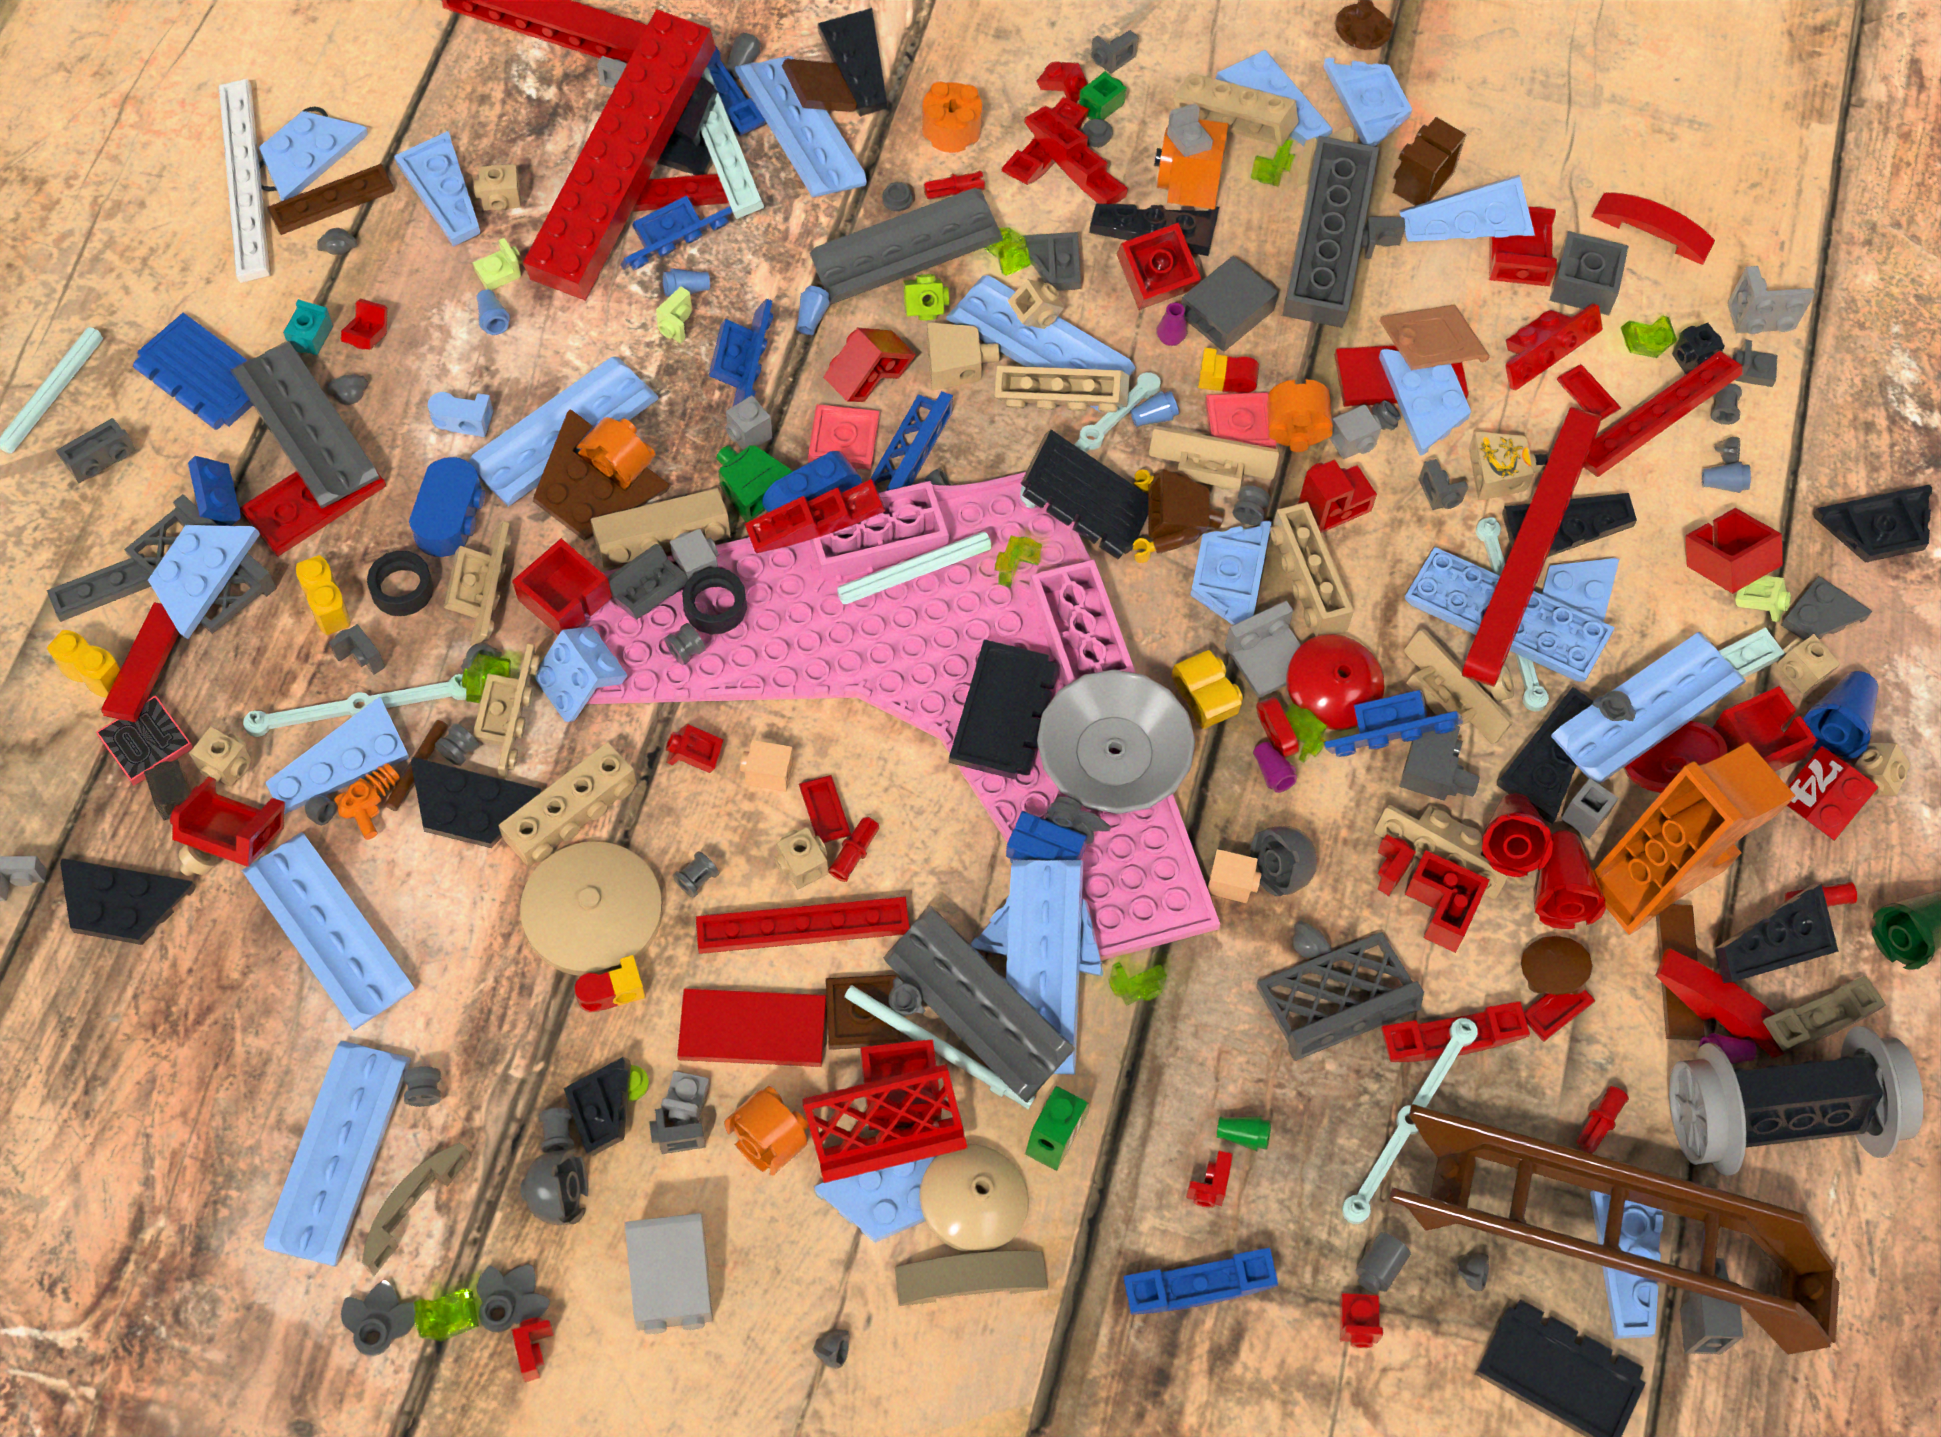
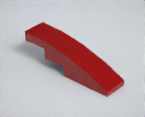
[1024,105,1128,204]
[745,479,886,553]
[1655,948,1784,1058]

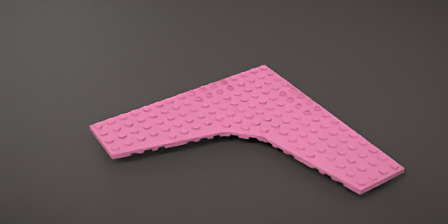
[578,472,1220,961]

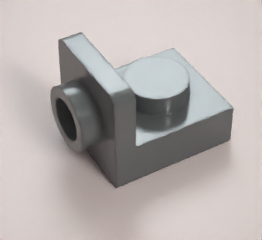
[1091,30,1138,74]
[1360,217,1405,259]
[1732,339,1778,387]
[1418,459,1468,510]
[329,624,385,675]
[650,1108,705,1154]

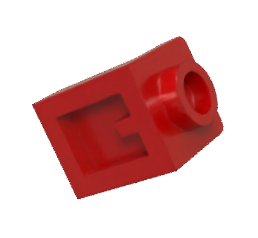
[666,724,724,773]
[1377,834,1416,896]
[1186,1151,1233,1208]
[1340,1293,1383,1348]
[511,1317,554,1383]

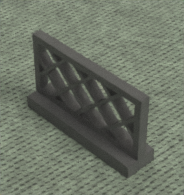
[124,494,277,634]
[1256,932,1424,1061]

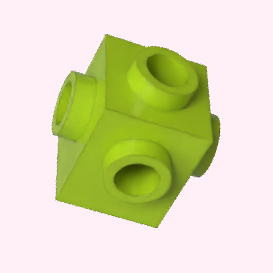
[903,274,949,321]

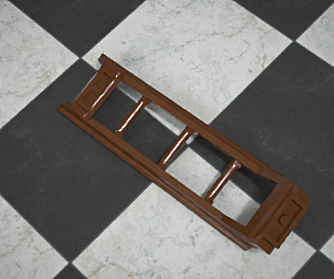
[1389,1104,1840,1355]

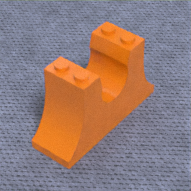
[1594,743,1796,935]

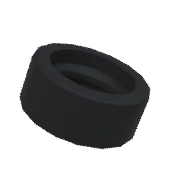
[367,550,434,616]
[682,567,747,635]

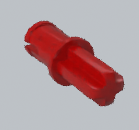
[924,170,985,200]
[828,817,879,882]
[1784,882,1857,907]
[1576,1086,1629,1154]

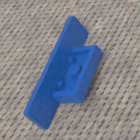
[620,196,733,270]
[708,298,773,407]
[1324,690,1463,757]

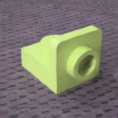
[473,238,522,290]
[656,286,692,343]
[1735,576,1791,622]

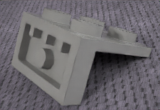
[1727,266,1815,334]
[1225,601,1301,697]

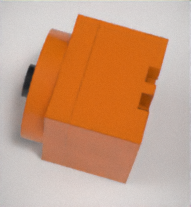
[1154,119,1229,210]

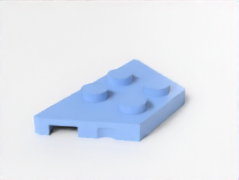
[1323,58,1412,147]
[259,111,368,201]
[1379,349,1471,456]
[1190,521,1271,625]
[148,525,260,639]
[1541,558,1619,622]
[971,895,1104,977]
[814,1156,937,1243]

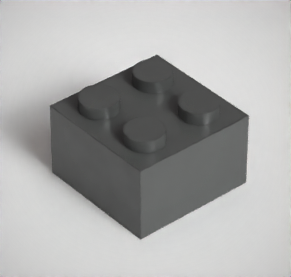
[1549,231,1629,316]

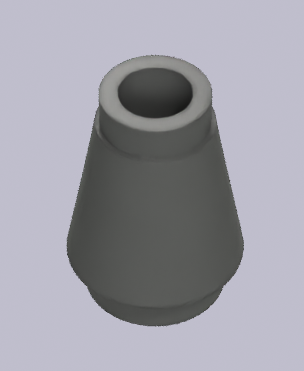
[726,33,761,79]

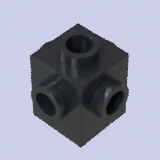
[1672,323,1725,374]

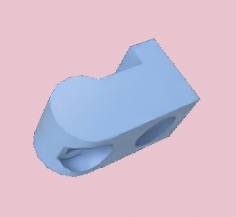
[427,392,493,437]

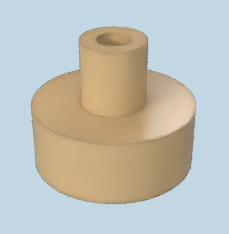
[1480,666,1514,701]
[179,845,217,876]

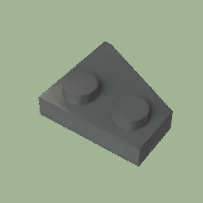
[1019,232,1081,291]
[1781,576,1872,640]

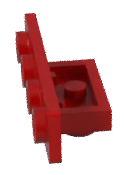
[1505,303,1603,391]

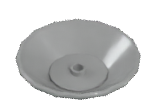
[1037,670,1195,814]

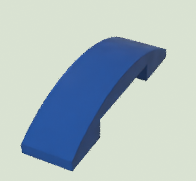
[706,45,766,136]
[1123,1248,1278,1315]

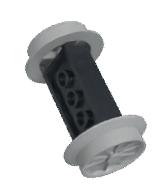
[1669,1026,1923,1176]

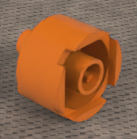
[922,81,982,153]
[1267,379,1333,452]
[577,417,656,491]
[724,1086,808,1176]

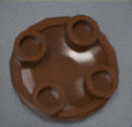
[1335,0,1394,50]
[1521,936,1593,995]

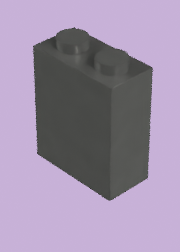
[1181,256,1278,352]

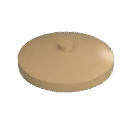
[520,841,662,976]

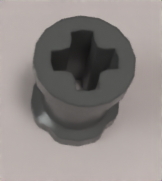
[1711,383,1742,425]
[673,851,719,898]
[539,1108,574,1153]

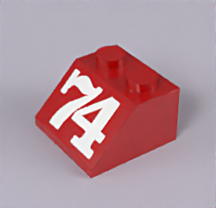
[1787,746,1879,841]

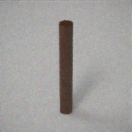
[385,720,448,811]

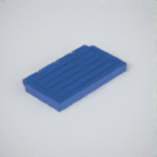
[133,313,253,430]

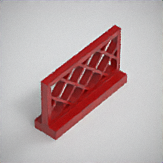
[802,1064,968,1183]

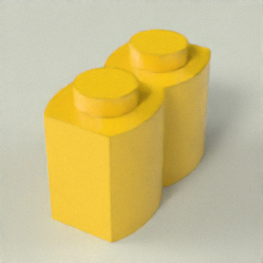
[296,555,350,635]
[47,630,120,698]
[1171,650,1243,729]

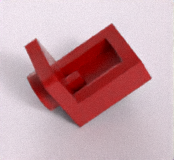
[1036,61,1088,103]
[341,299,388,350]

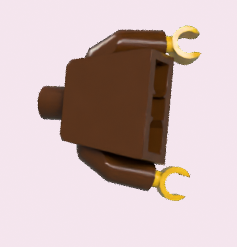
[1133,469,1224,563]

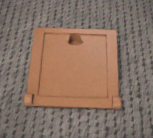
[1380,304,1490,371]

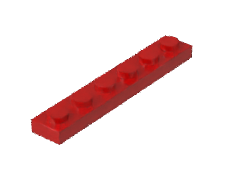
[1584,351,1743,478]
[696,897,909,954]

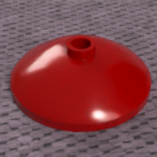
[1286,634,1385,730]
[1624,721,1727,793]

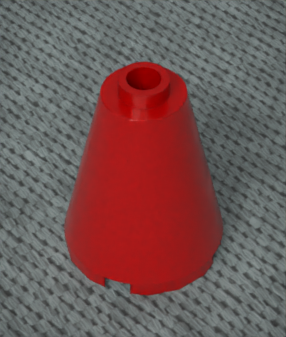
[1482,793,1553,877]
[1534,830,1606,929]

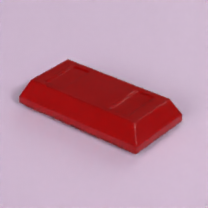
[1557,364,1621,421]
[799,775,851,843]
[1524,989,1596,1042]

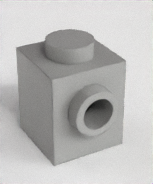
[725,395,772,450]
[1329,404,1381,460]
[670,528,719,580]
[1561,778,1619,839]

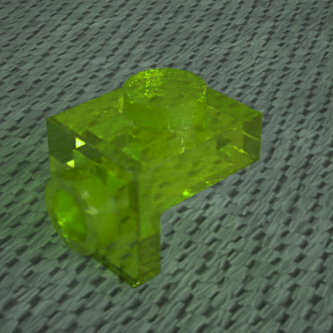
[1251,139,1295,187]
[984,227,1031,276]
[1621,316,1677,358]
[994,535,1042,588]
[462,654,511,703]
[1285,704,1327,763]
[1108,962,1167,1006]
[414,1288,479,1341]

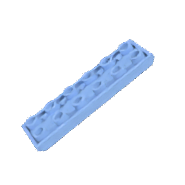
[735,56,866,198]
[946,275,1135,412]
[468,357,659,507]
[1405,547,1615,682]
[1551,632,1746,784]
[241,832,415,1031]
[1006,860,1083,1075]
[264,1040,411,1267]

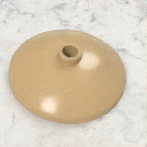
[919,1144,1028,1253]

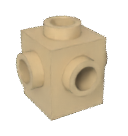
[474,164,521,210]
[1008,279,1065,329]
[1777,634,1840,694]
[189,726,252,787]
[1854,743,1911,797]
[774,827,828,890]

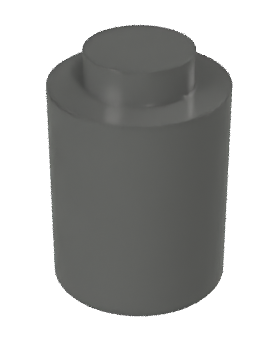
[1356,1232,1411,1293]

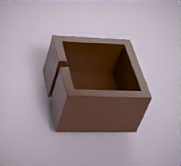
[1393,117,1466,206]

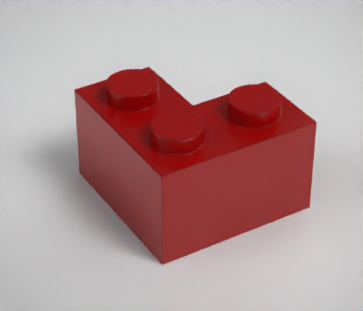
[823,327,916,402]
[1298,459,1377,533]
[1405,850,1490,953]

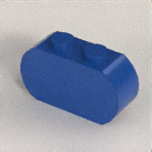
[762,451,862,512]
[409,457,485,557]

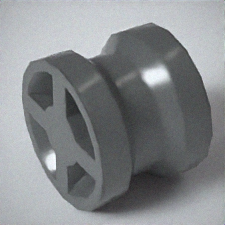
[1232,486,1270,525]
[664,623,706,665]
[435,723,479,766]
[404,1067,441,1107]

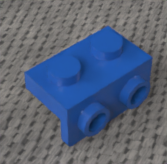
[188,456,241,526]

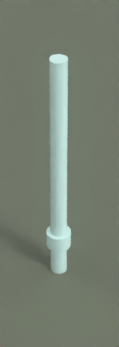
[845,985,1036,1110]

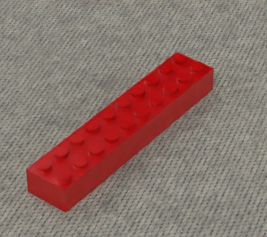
[523,9,716,301]

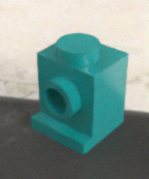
[283,299,333,355]

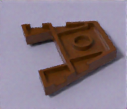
[533,409,670,541]

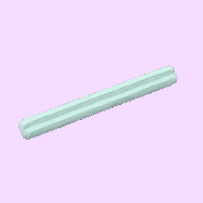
[0,327,103,454]
[837,532,991,604]

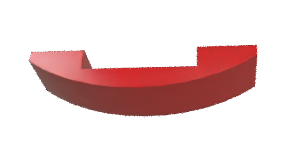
[1001,96,1089,185]
[1591,193,1715,265]
[1381,1001,1530,1062]

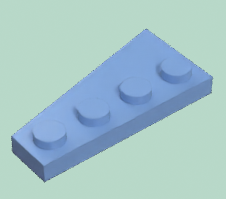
[1216,50,1332,146]
[394,131,480,247]
[1399,175,1535,242]
[265,696,409,814]
[1590,1190,1663,1339]

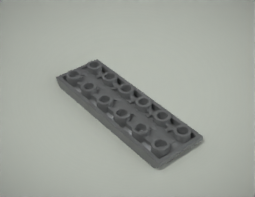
[810,188,1003,305]
[230,341,379,509]
[883,905,1076,1102]

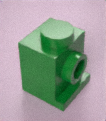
[1079,71,1126,120]

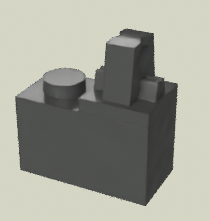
[1399,725,1480,801]
[1680,1258,1744,1355]

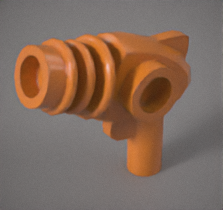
[334,763,400,840]

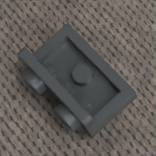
[56,418,136,483]
[608,544,688,620]

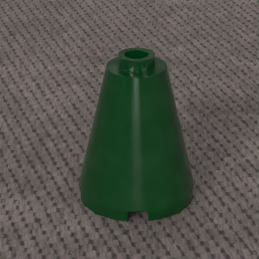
[1872,890,1941,970]

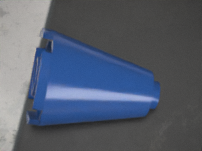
[1803,671,1879,760]

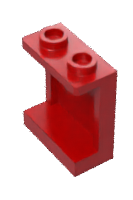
[1489,206,1557,287]
[170,776,285,867]

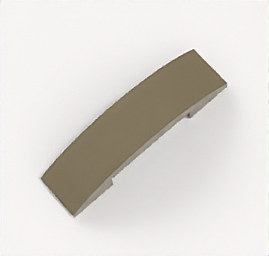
[1763,975,1886,1052]
[362,1143,471,1276]
[895,1251,1047,1306]

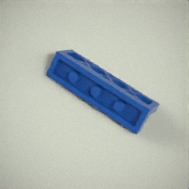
[870,391,953,493]

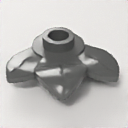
[1045,796,1111,844]
[477,1264,550,1333]
[341,1280,418,1356]

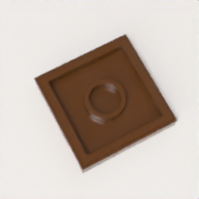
[782,58,857,112]
[825,975,900,1050]

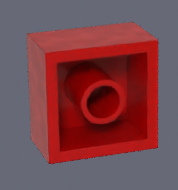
[1116,223,1201,310]

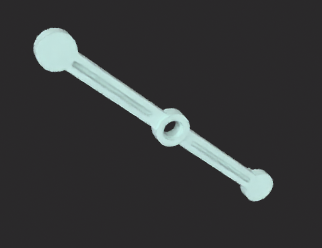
[1020,372,1161,508]
[1476,517,1549,712]
[243,674,474,737]
[1342,1018,1477,1224]

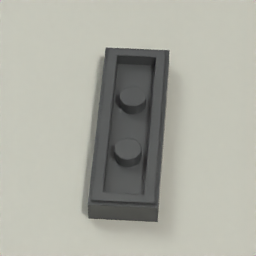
[47,553,151,622]

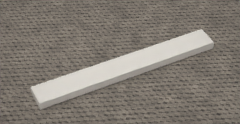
[219,78,270,283]

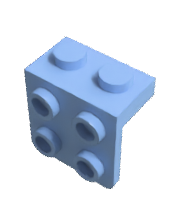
[534,626,627,722]

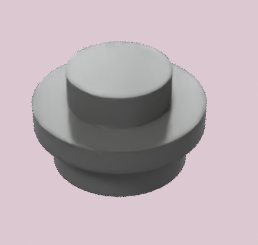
[1083,119,1112,148]
[882,182,912,211]
[1371,401,1401,430]

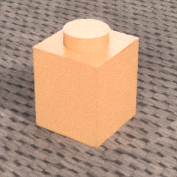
[740,740,793,792]
[1207,849,1261,903]

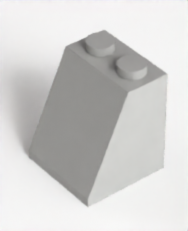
[625,1213,713,1334]

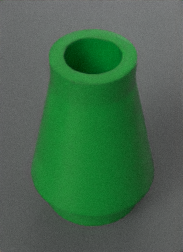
[1217,1116,1271,1152]

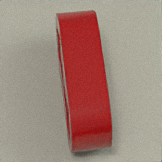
[1256,697,1299,758]

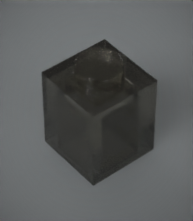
[144,760,192,821]

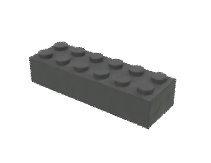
[1282,136,1379,328]

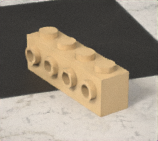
[1173,73,1298,146]
[995,366,1130,412]
[591,488,731,568]
[1270,502,1354,637]
[498,742,637,868]

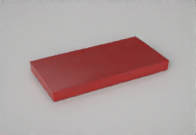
[1334,346,1469,407]
[239,471,386,557]
[677,988,826,1067]

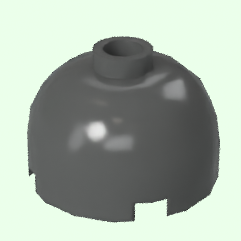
[1250,826,1317,896]
[520,1149,588,1225]

